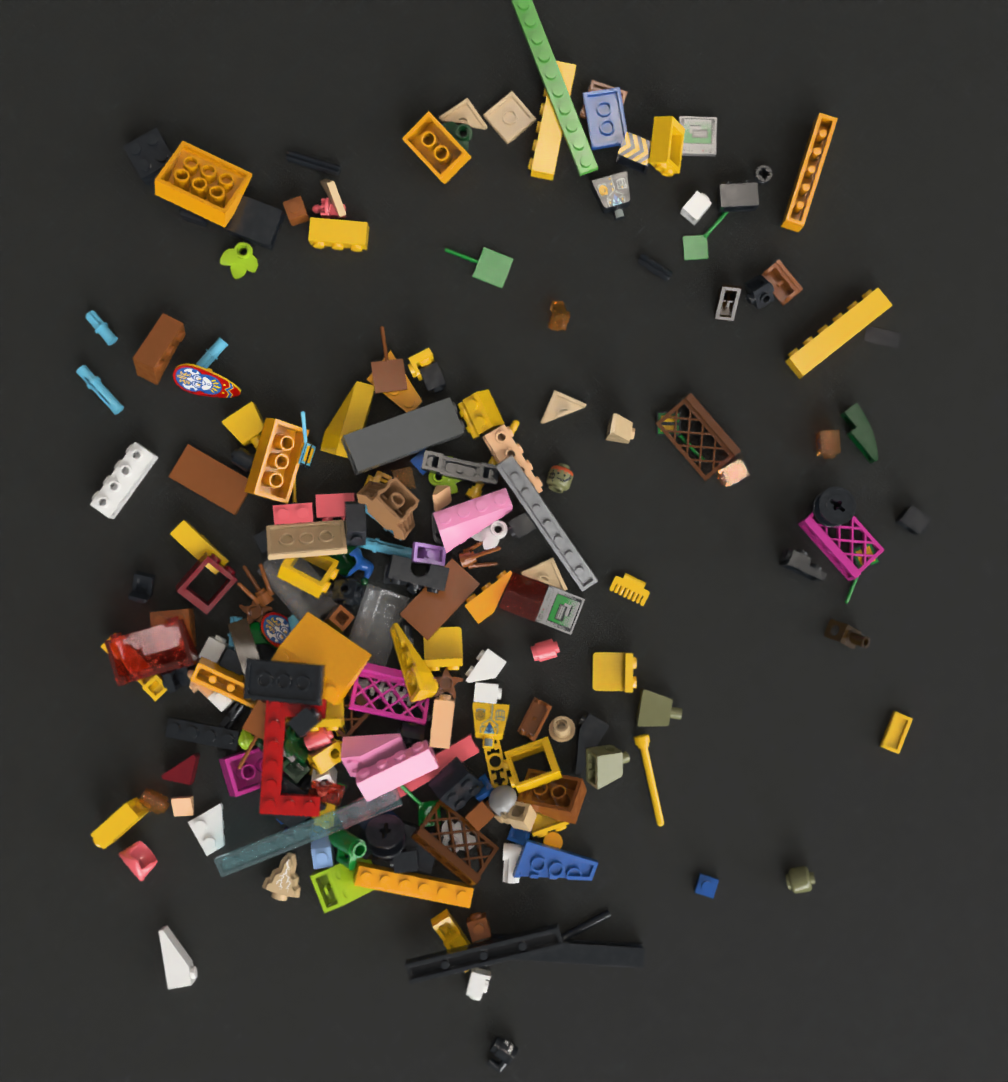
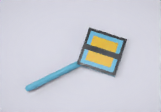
[298,411,317,468]

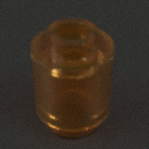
[139,789,170,815]

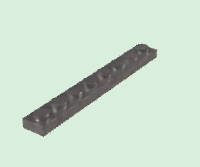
[496,455,598,592]

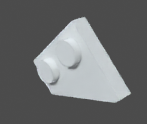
[188,802,225,856]

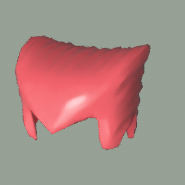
[118,841,158,881]

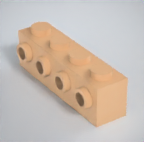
[482,424,543,503]

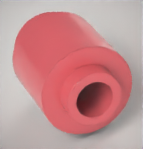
[530,639,560,662]
[303,727,334,751]

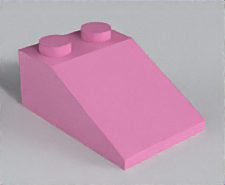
[340,733,407,778]

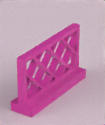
[798,512,884,581]
[349,663,434,725]

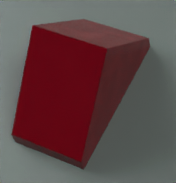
[161,753,200,785]

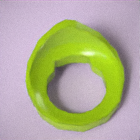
[238,729,254,751]

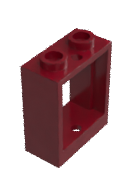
[175,552,238,614]

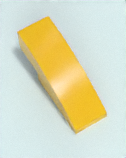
[170,520,229,575]
[431,909,470,973]

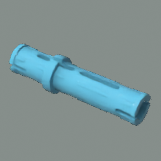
[76,365,124,415]
[358,537,412,559]

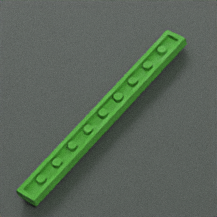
[511,0,598,176]

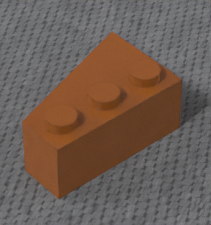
[133,313,186,385]

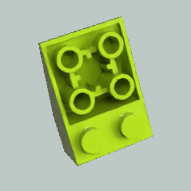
[310,857,375,913]

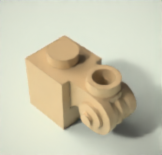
[494,801,537,832]

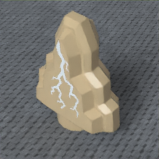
[262,852,301,901]

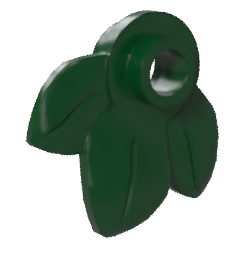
[441,121,473,151]
[284,726,308,763]

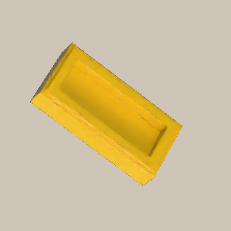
[879,711,913,754]

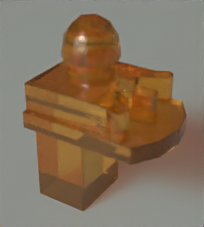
[548,301,570,331]

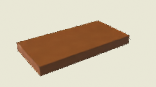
[169,444,248,515]
[400,558,480,641]

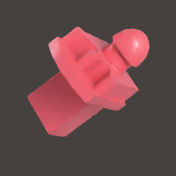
[312,198,346,219]

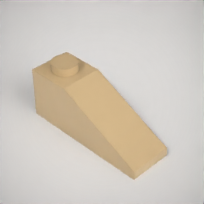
[606,413,635,444]

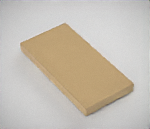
[266,520,347,560]

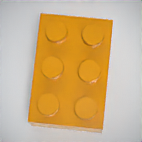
[402,111,471,184]

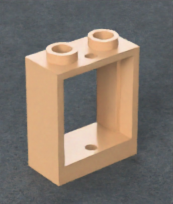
[429,694,455,749]

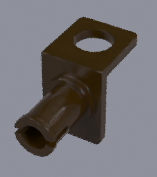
[824,619,870,649]

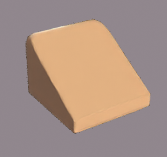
[432,485,452,512]
[171,796,194,817]

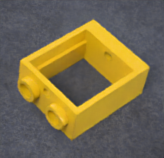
[649,116,685,177]
[277,555,339,598]
[503,736,562,794]
[90,797,149,849]

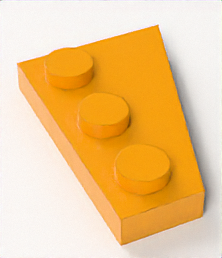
[366,350,423,413]

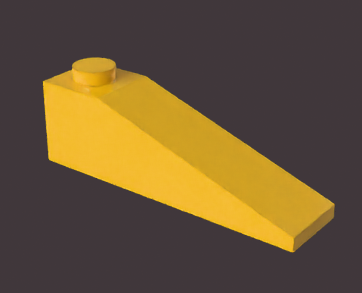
[320,381,375,458]
[390,623,438,702]

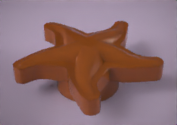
[239,596,273,625]
[433,667,463,699]

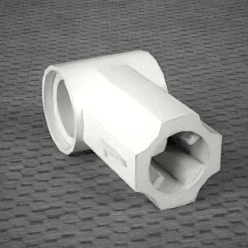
[503,843,523,884]

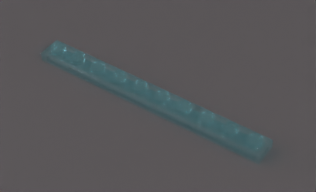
[214,788,403,878]

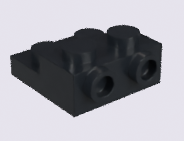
[779,548,826,581]

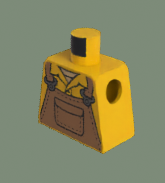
[307,738,343,774]

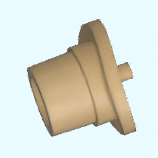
[549,716,576,742]

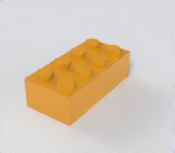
[244,418,309,504]

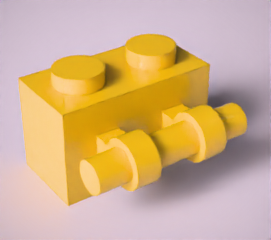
[457,389,505,439]

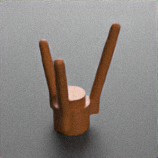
[459,541,501,569]
[237,563,274,607]

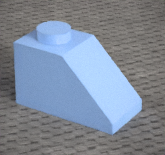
[311,825,336,869]

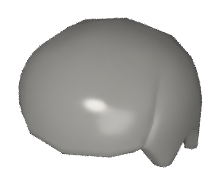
[488,785,517,816]

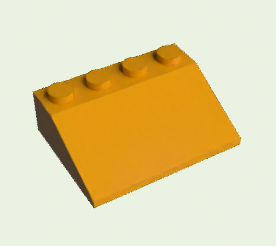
[155,141,252,228]
[271,612,372,706]

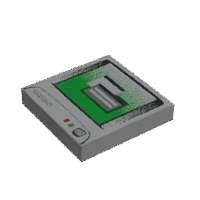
[678,116,717,156]
[535,585,585,635]

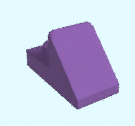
[411,542,446,566]

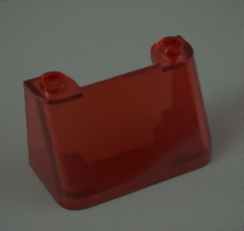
[104,616,200,686]

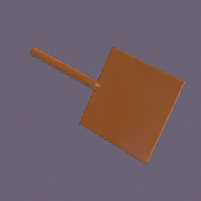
[371,326,408,394]
[238,700,287,769]

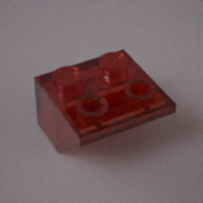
[499,572,548,622]

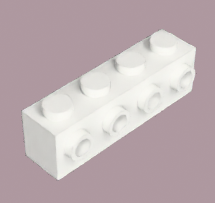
[90,442,159,519]

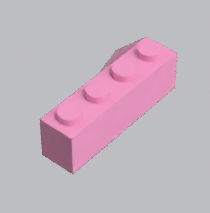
[433,488,512,554]
[355,740,439,802]

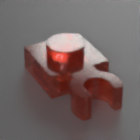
[308,780,345,806]

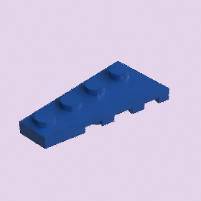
[512,839,598,881]

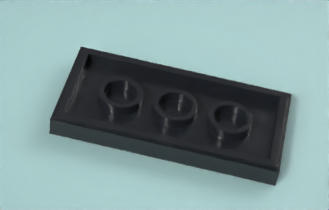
[244,658,325,706]

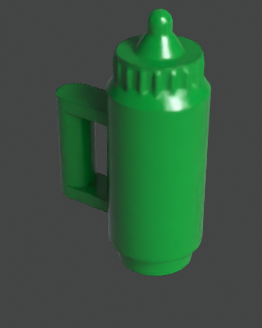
[328,827,367,870]

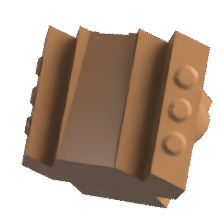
[357,477,419,540]

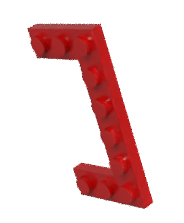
[259,698,327,817]

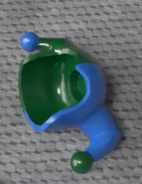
[329,546,374,586]

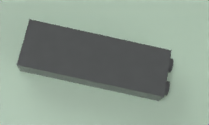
[341,397,465,475]

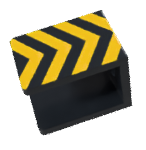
[616,132,651,175]

